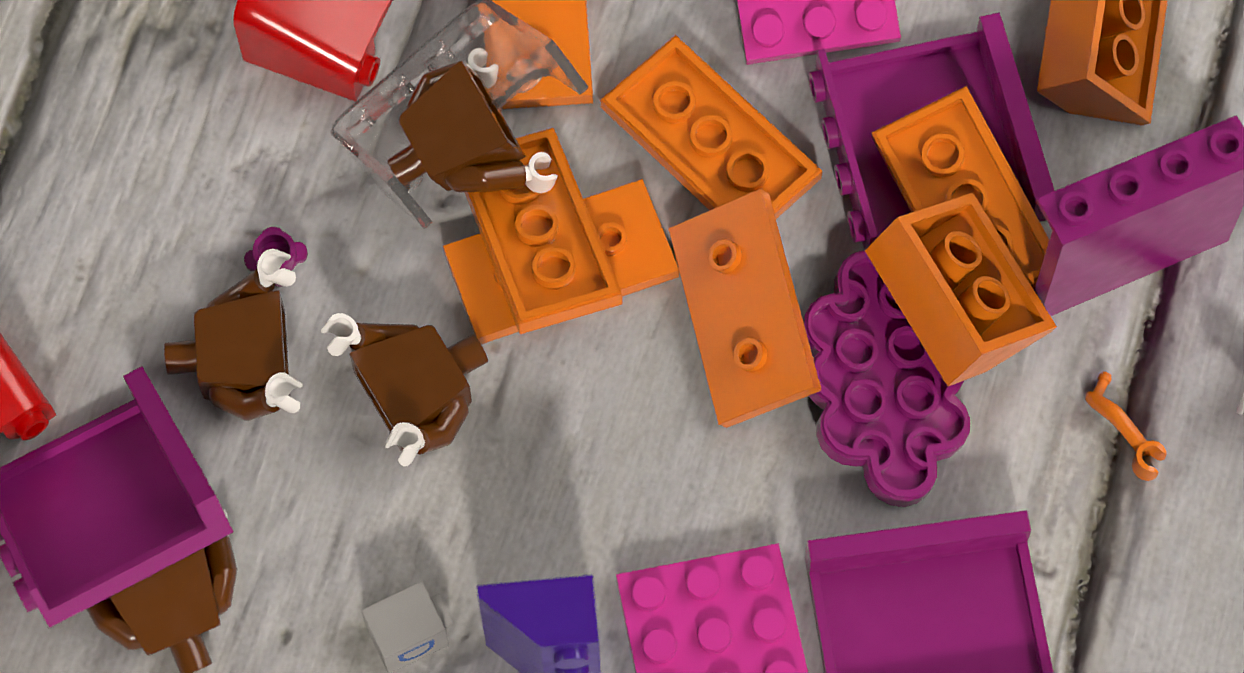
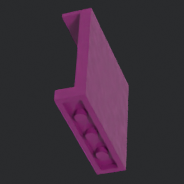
[808,12,1055,250]
[1033,115,1244,316]
[0,366,233,628]
[805,510,1054,673]

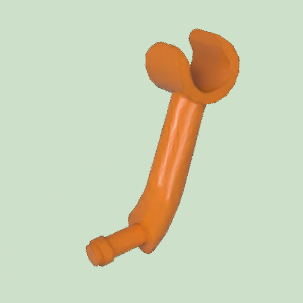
[1085,371,1167,481]

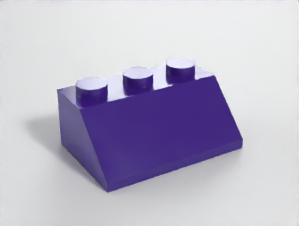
[477,575,601,673]

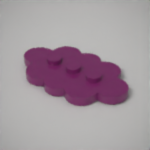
[803,250,970,507]

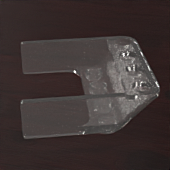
[331,0,589,229]

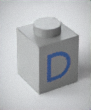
[361,582,453,673]

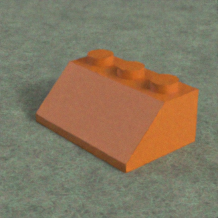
[1037,0,1168,125]
[865,193,1057,386]

